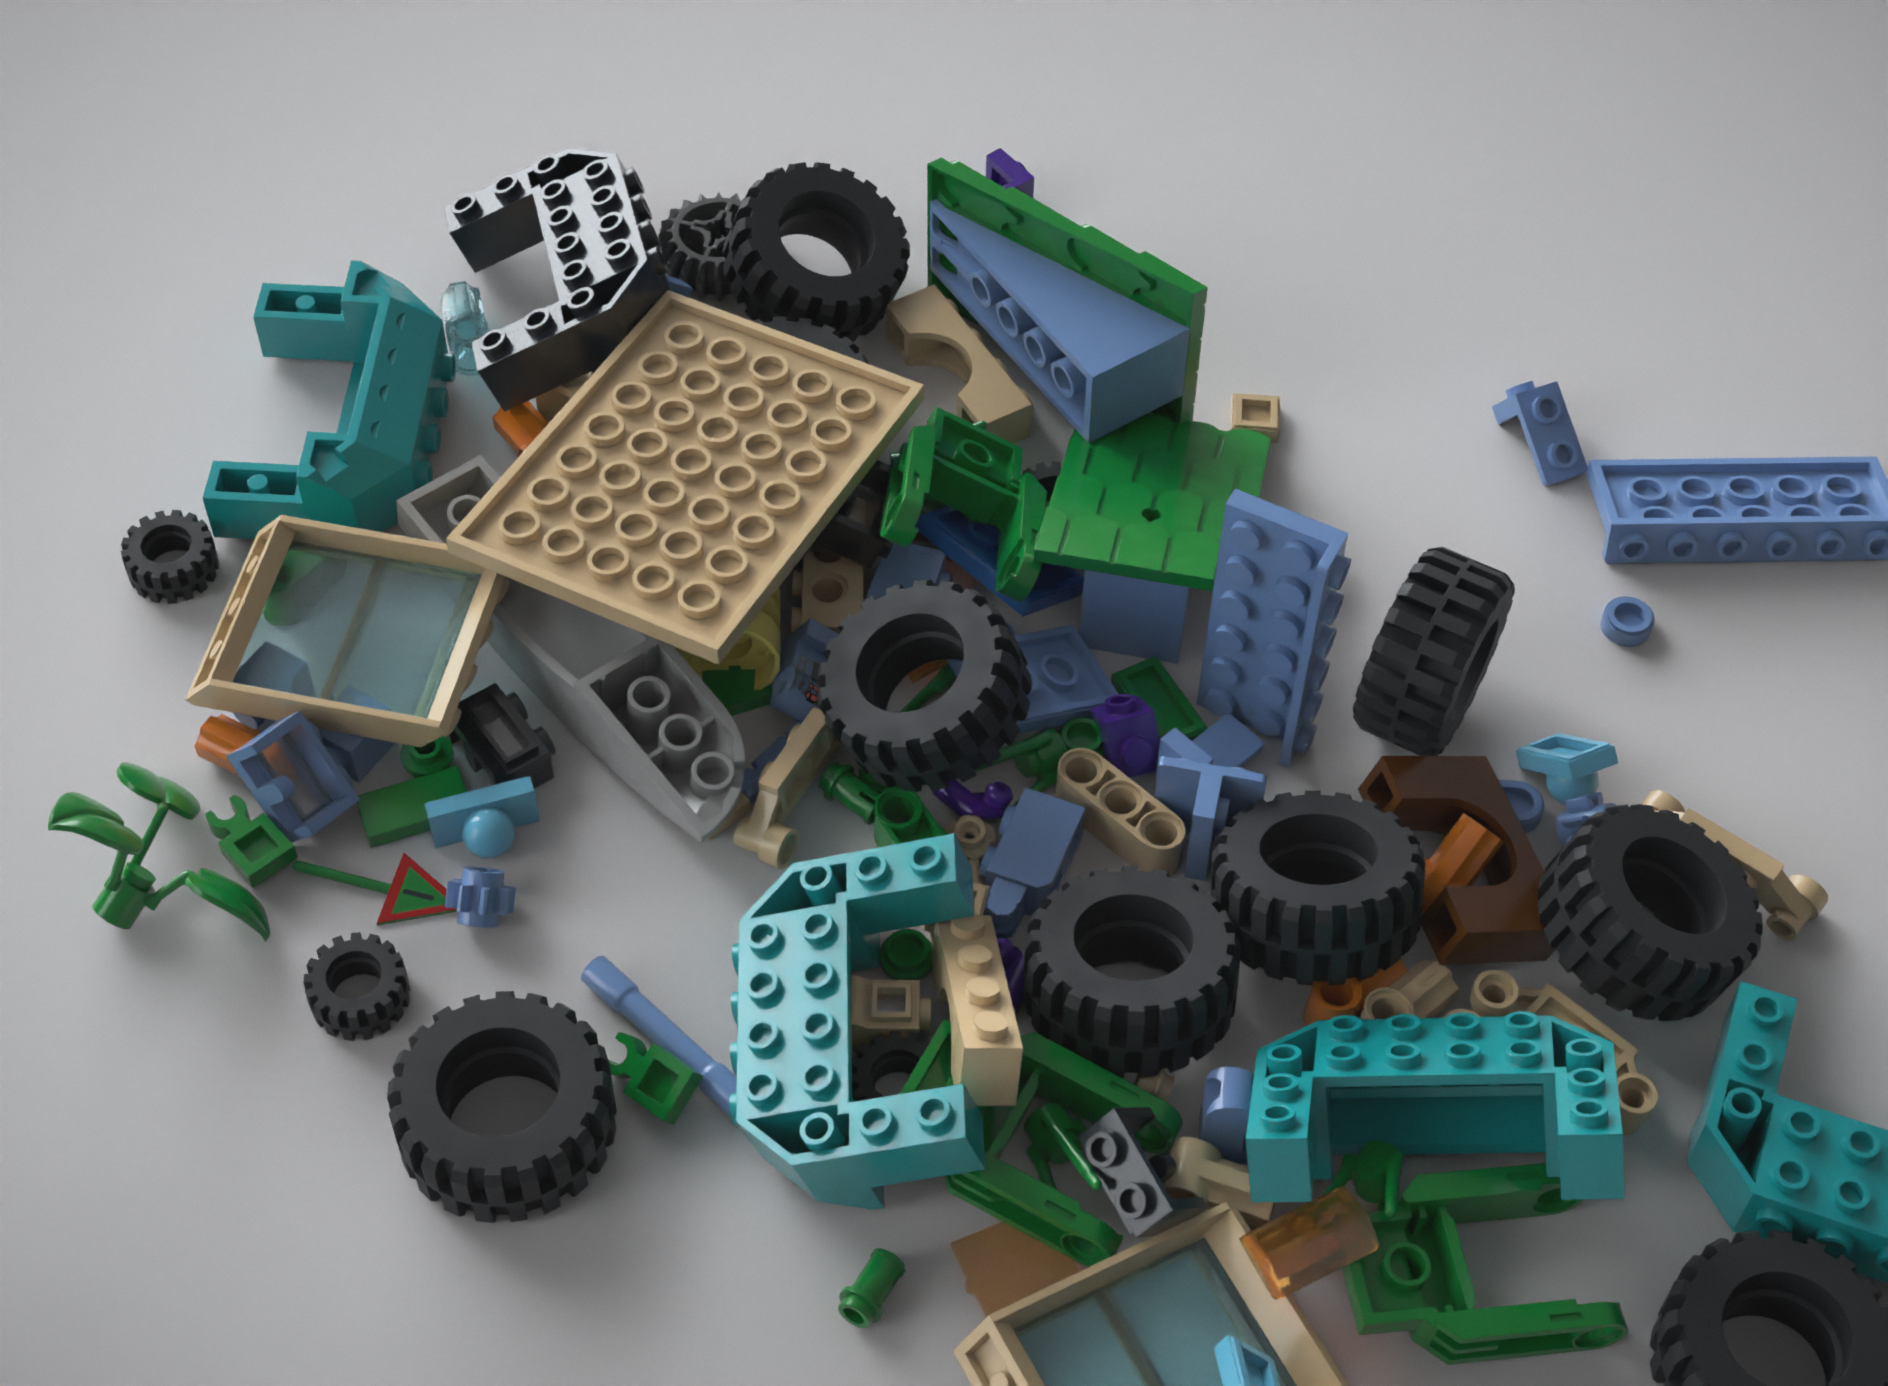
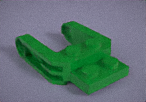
[880,406,1047,602]
[900,1019,1183,1267]
[1331,1163,1628,1365]

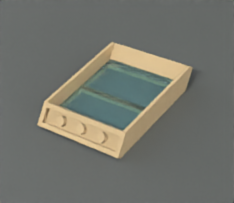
[185,515,509,747]
[953,1201,1349,1386]

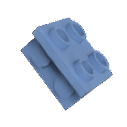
[1154,756,1267,881]

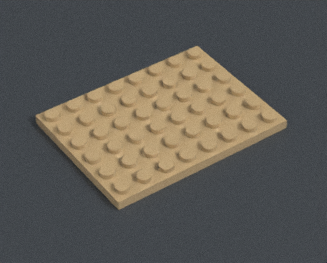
[446,290,924,665]

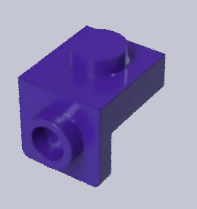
[986,148,1034,198]
[1090,694,1159,778]

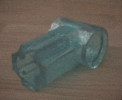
[439,281,489,375]

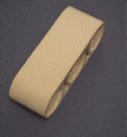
[1055,748,1186,877]

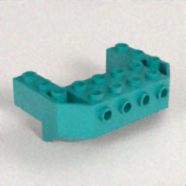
[202,260,456,539]
[729,833,985,1210]
[1687,981,1888,1283]
[1246,1011,1625,1202]

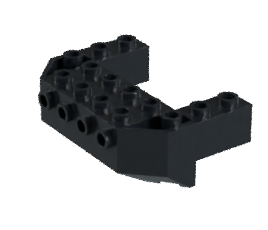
[444,148,670,412]

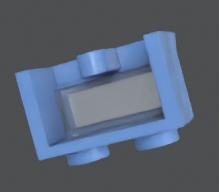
[226,711,360,843]

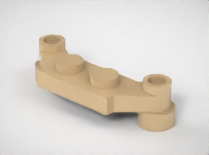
[734,707,843,870]
[1641,790,1828,940]
[1470,969,1658,1136]

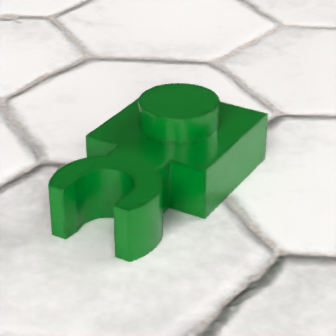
[205,795,298,888]
[608,1032,704,1125]

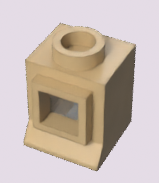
[851,975,931,1052]

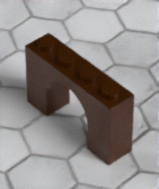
[1358,756,1556,965]

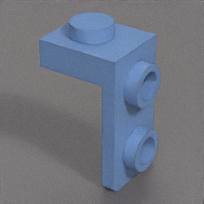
[1492,381,1588,486]
[1155,714,1264,777]

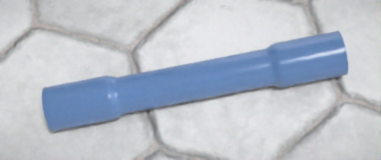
[581,956,736,1118]

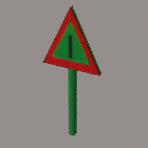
[292,852,457,926]

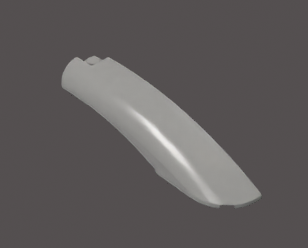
[396,455,745,842]

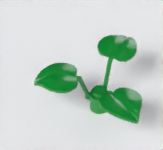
[48,762,271,942]

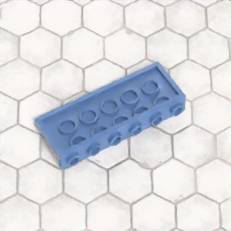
[1586,456,1888,564]
[1196,489,1351,768]

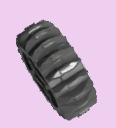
[658,192,741,302]

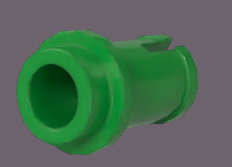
[819,762,881,825]
[838,1248,906,1328]

